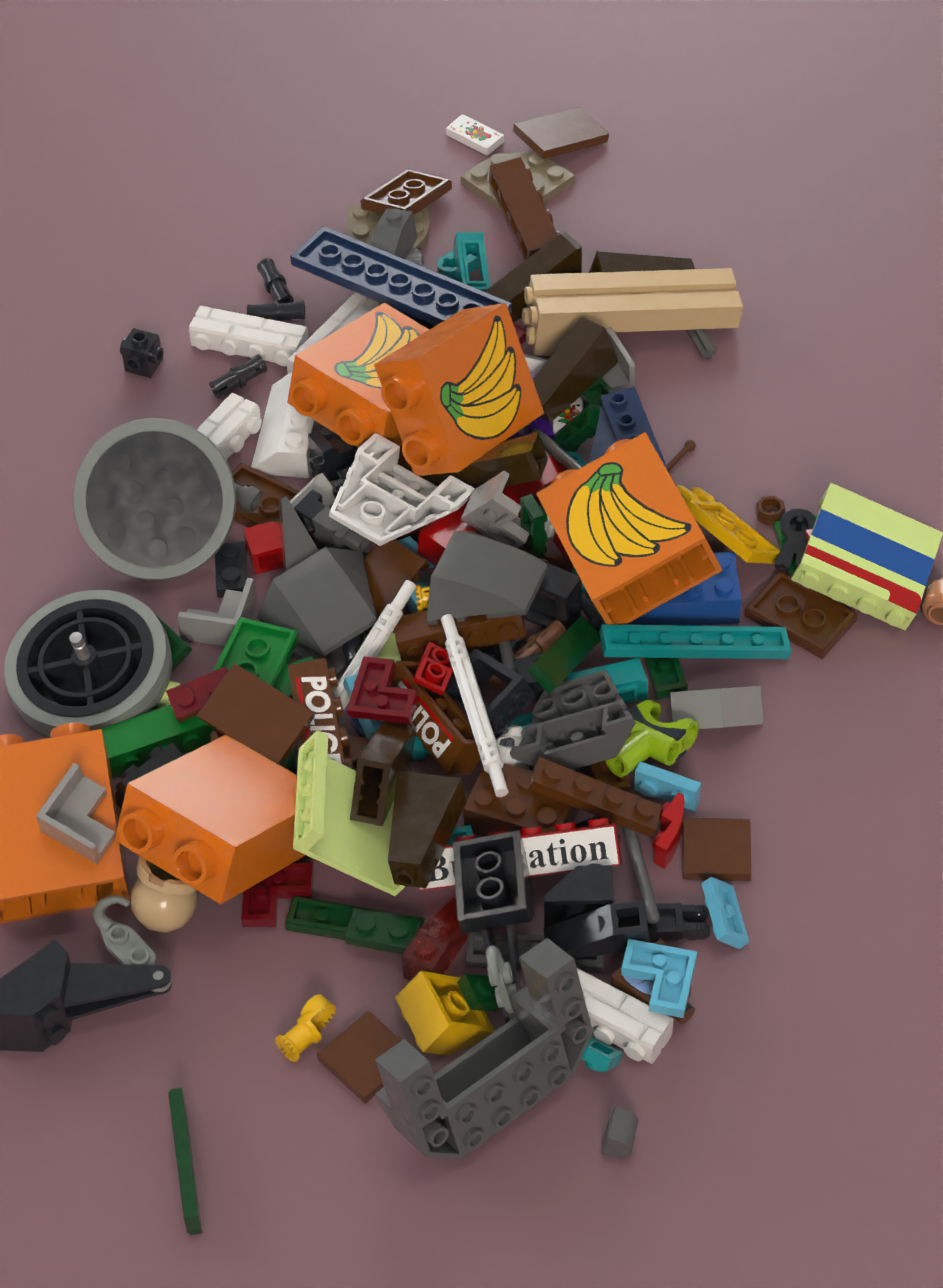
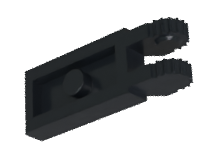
[647,903,711,940]

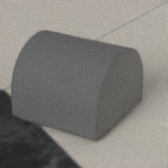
[601,1107,639,1158]

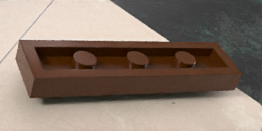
[529,757,662,838]

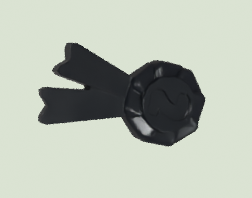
[774,508,817,572]

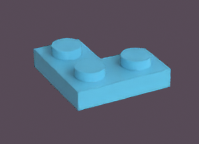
[621,939,697,1018]

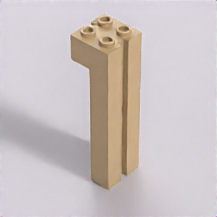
[522,268,743,356]

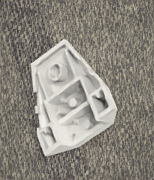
[329,433,475,546]

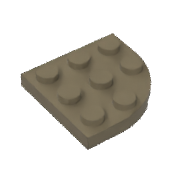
[460,152,575,213]
[347,205,430,251]

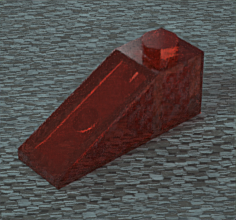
[402,898,468,981]

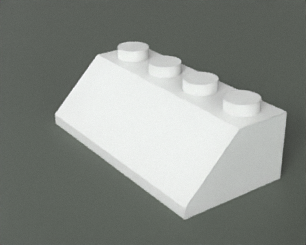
[251,372,322,478]

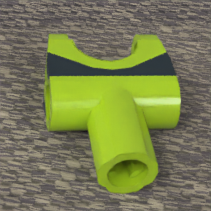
[606,700,699,777]

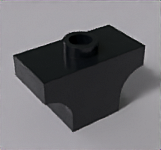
[308,429,356,482]

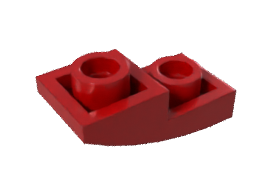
[413,642,453,695]
[652,792,684,869]

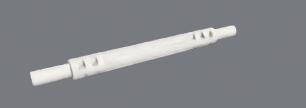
[296,580,416,769]
[441,614,509,797]

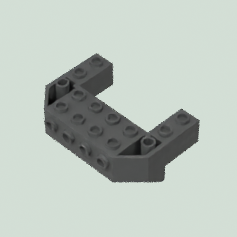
[375,938,593,1159]

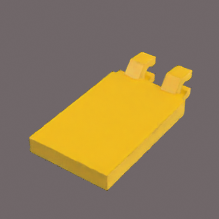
[677,485,780,564]

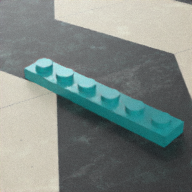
[600,624,791,659]

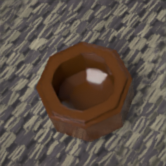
[755,496,786,526]

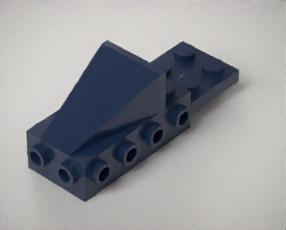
[589,386,669,473]

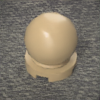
[131,856,197,933]

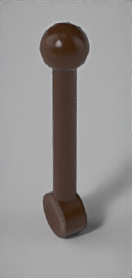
[666,440,696,471]

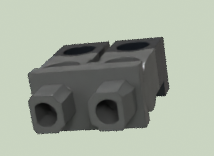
[294,489,370,558]

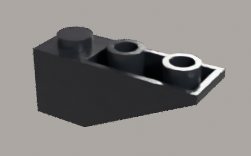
[543,900,649,958]

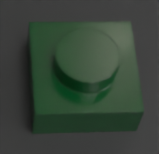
[457,974,499,1012]

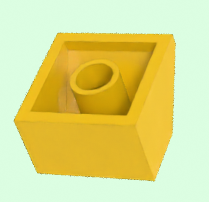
[395,971,495,1056]

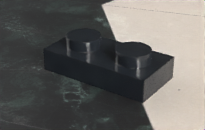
[215,541,247,598]

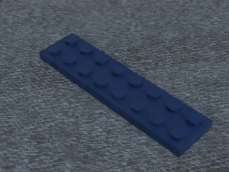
[290,226,512,326]

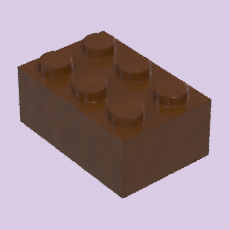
[463,763,579,837]

